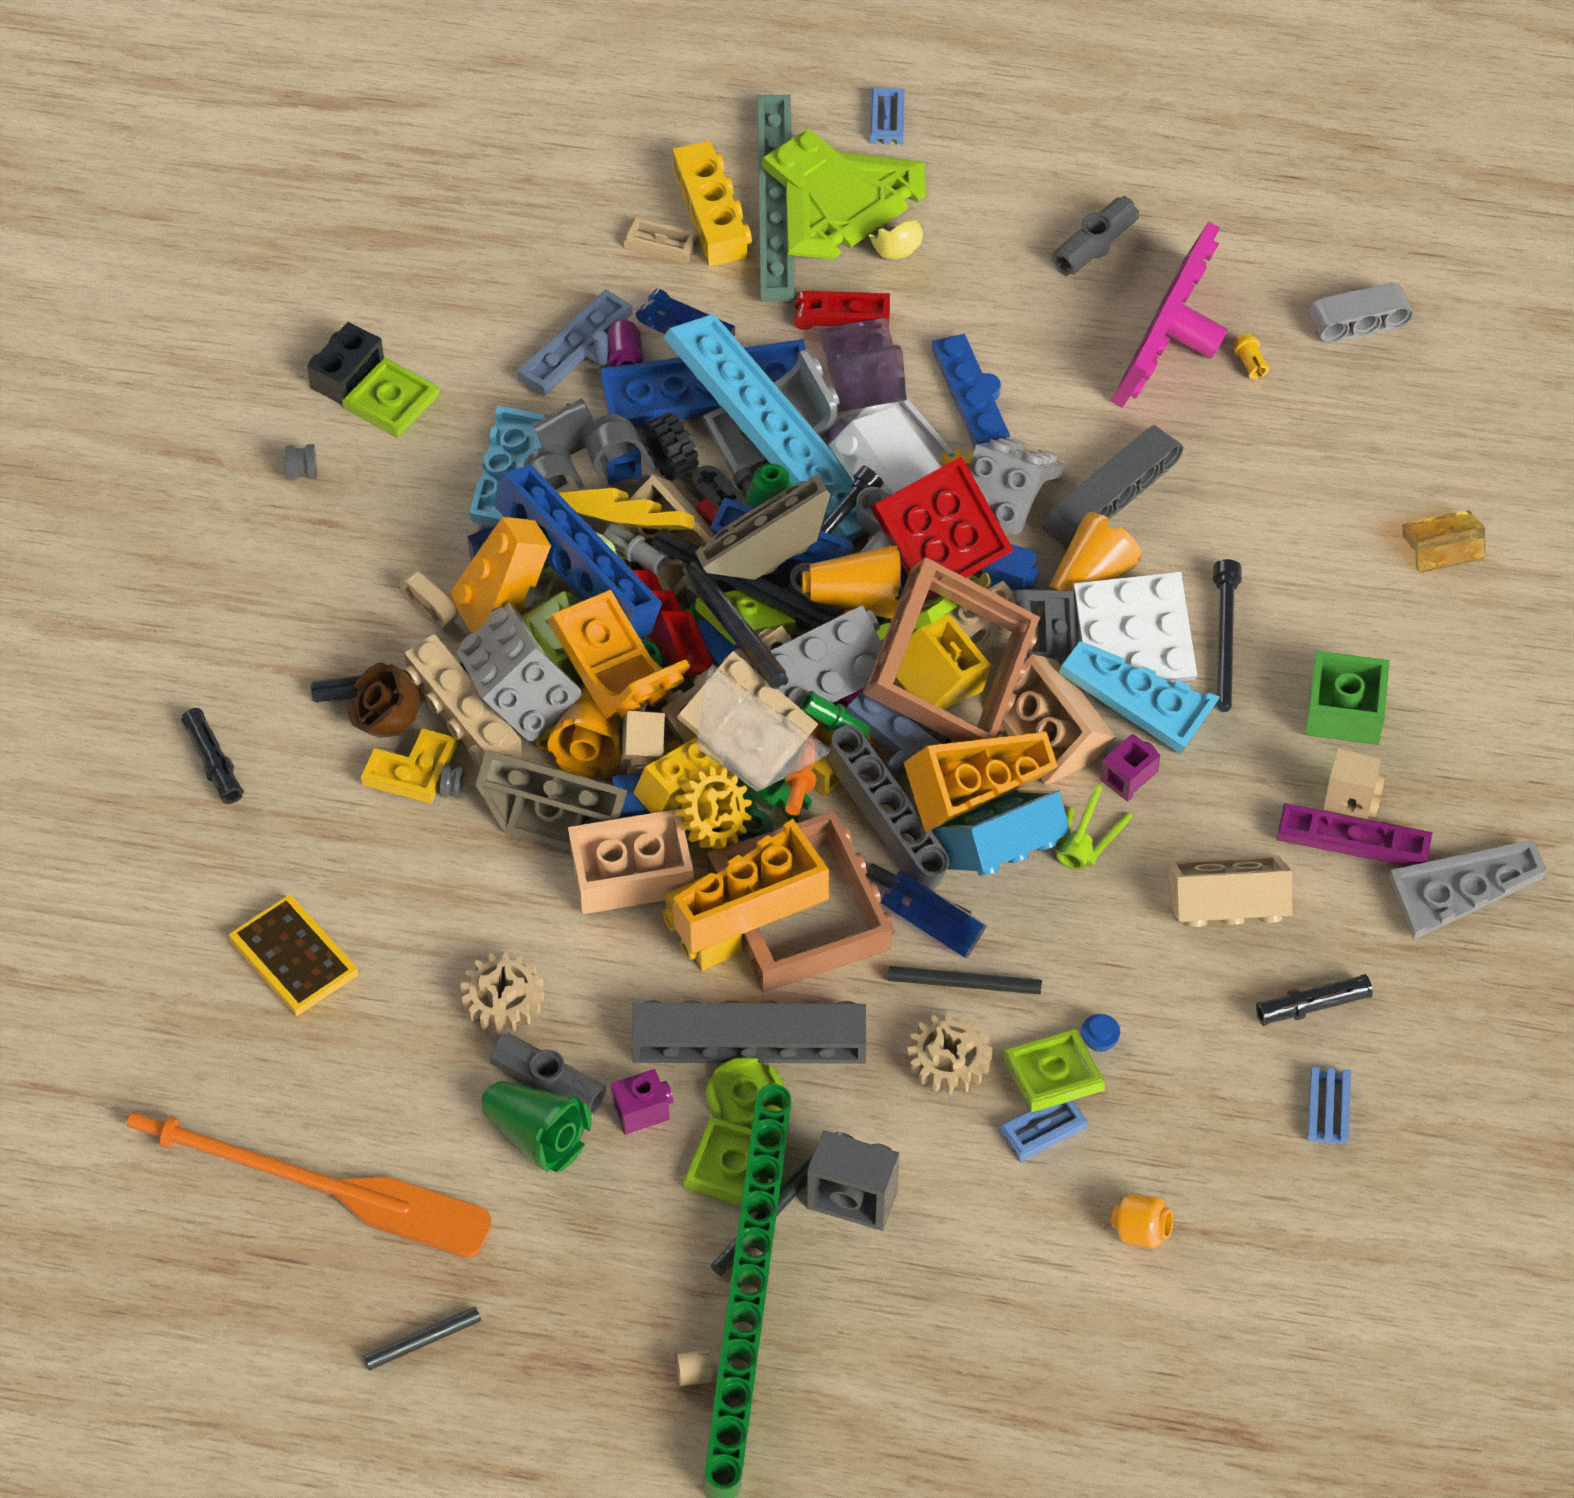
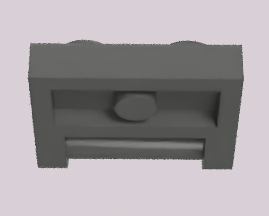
[1012,590,1077,665]

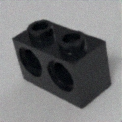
[307,322,384,404]

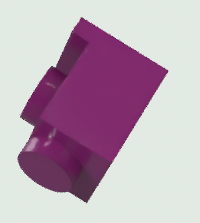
[1100,734,1160,802]

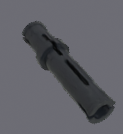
[181,708,244,804]
[1256,974,1373,1026]

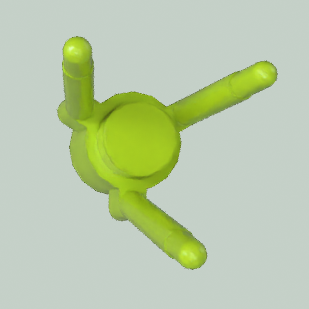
[1055,784,1133,870]

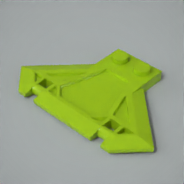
[761,128,926,260]

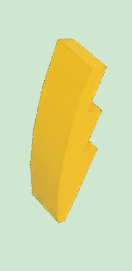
[559,488,694,530]

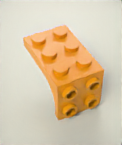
[547,590,690,720]

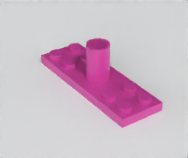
[1111,221,1228,408]

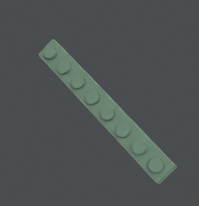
[758,94,795,302]

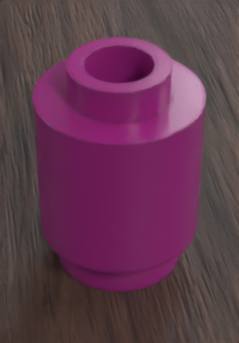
[607,320,643,367]

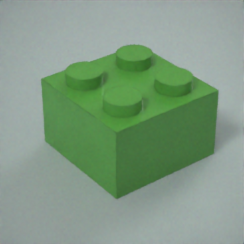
[1305,651,1390,745]

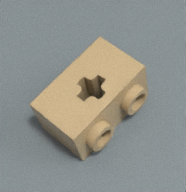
[1323,748,1386,819]

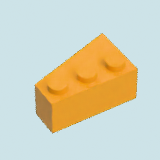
[449,517,551,633]

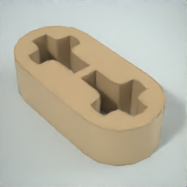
[399,571,458,628]

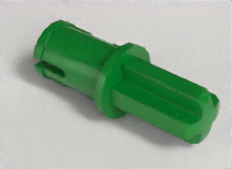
[799,690,870,739]

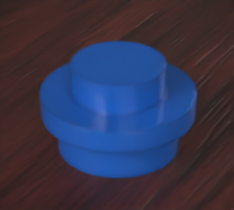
[1081,1014,1120,1052]

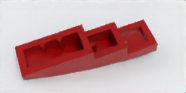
[632,570,716,675]

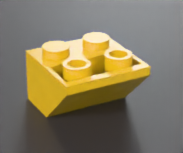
[894,614,991,710]

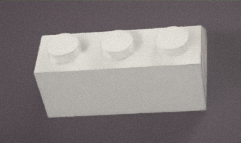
[828,405,942,495]

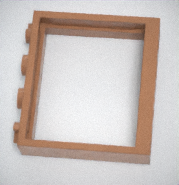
[863,557,1040,742]
[708,811,895,993]

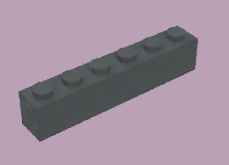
[631,1000,866,1064]

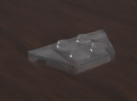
[696,665,831,791]

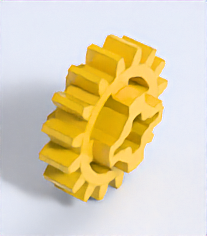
[675,766,752,850]

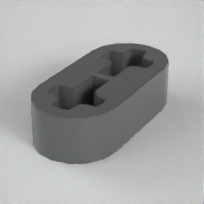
[692,465,743,508]

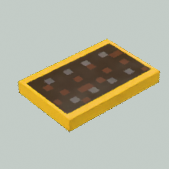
[228,894,359,1017]

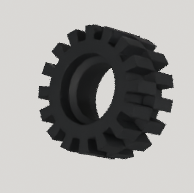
[642,412,699,481]

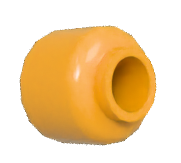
[1111,1193,1173,1248]

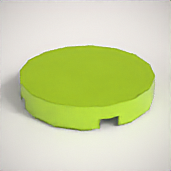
[706,1057,783,1129]

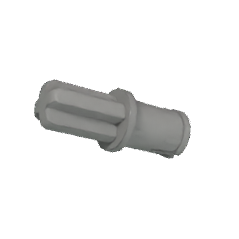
[603,523,669,575]

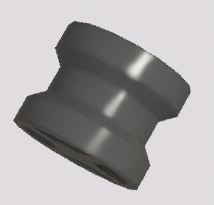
[285,444,317,480]

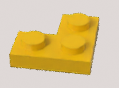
[361,728,458,804]

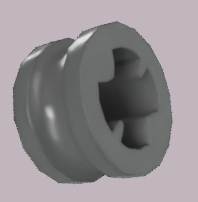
[440,764,464,799]

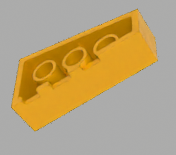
[903,732,1058,832]
[673,819,829,954]

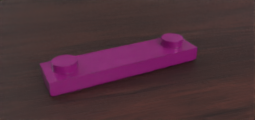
[1277,803,1433,866]

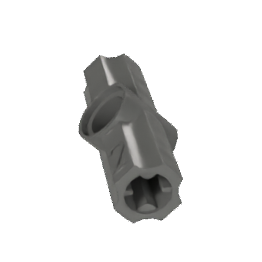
[1052,196,1139,276]
[490,1033,606,1114]

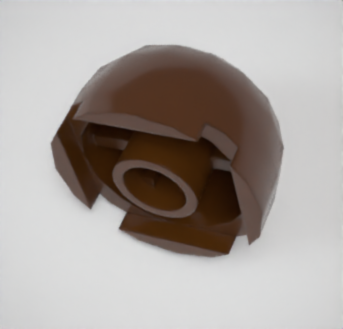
[347,662,421,738]

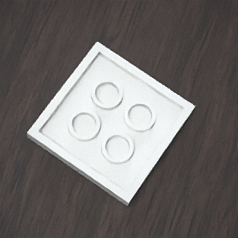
[1072,572,1197,682]

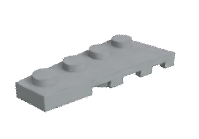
[1389,840,1547,940]

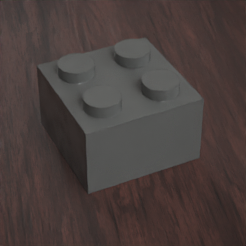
[807,1130,899,1231]

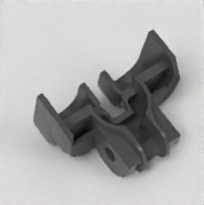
[523,398,656,490]

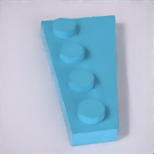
[469,405,545,527]
[1058,641,1220,754]

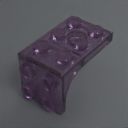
[819,318,907,412]

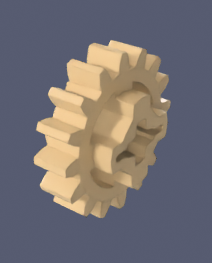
[460,952,545,1033]
[907,1013,992,1095]

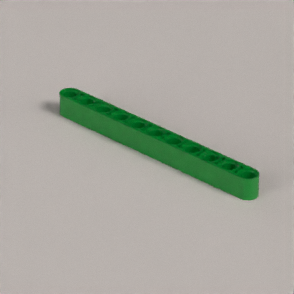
[703,1084,791,1498]

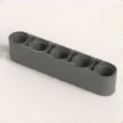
[1042,425,1184,548]
[826,725,949,890]

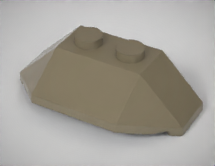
[695,474,830,580]
[475,750,628,851]

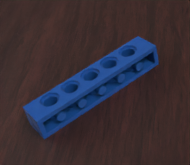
[493,464,662,638]

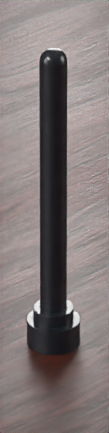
[771,465,884,589]
[1213,559,1242,712]

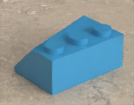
[931,790,1071,876]

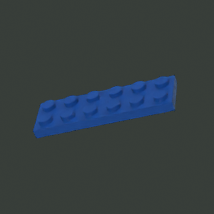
[600,339,806,427]

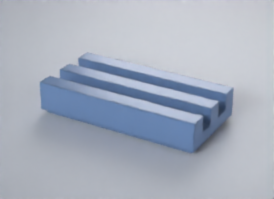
[870,88,904,144]
[1307,1066,1351,1145]
[999,1100,1088,1162]

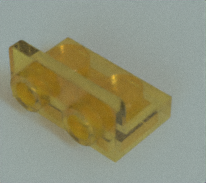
[1402,510,1486,573]

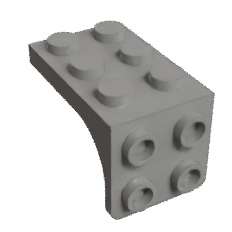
[703,349,840,476]
[968,437,1066,534]
[456,601,582,741]
[770,605,882,715]

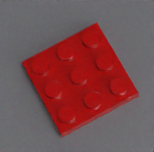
[870,456,1014,601]

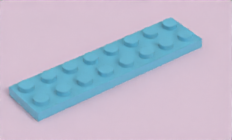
[663,314,872,541]

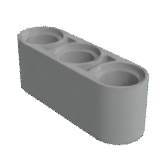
[1309,283,1414,343]

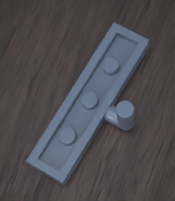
[517,289,632,397]
[845,687,941,779]

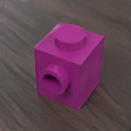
[611,1069,674,1135]

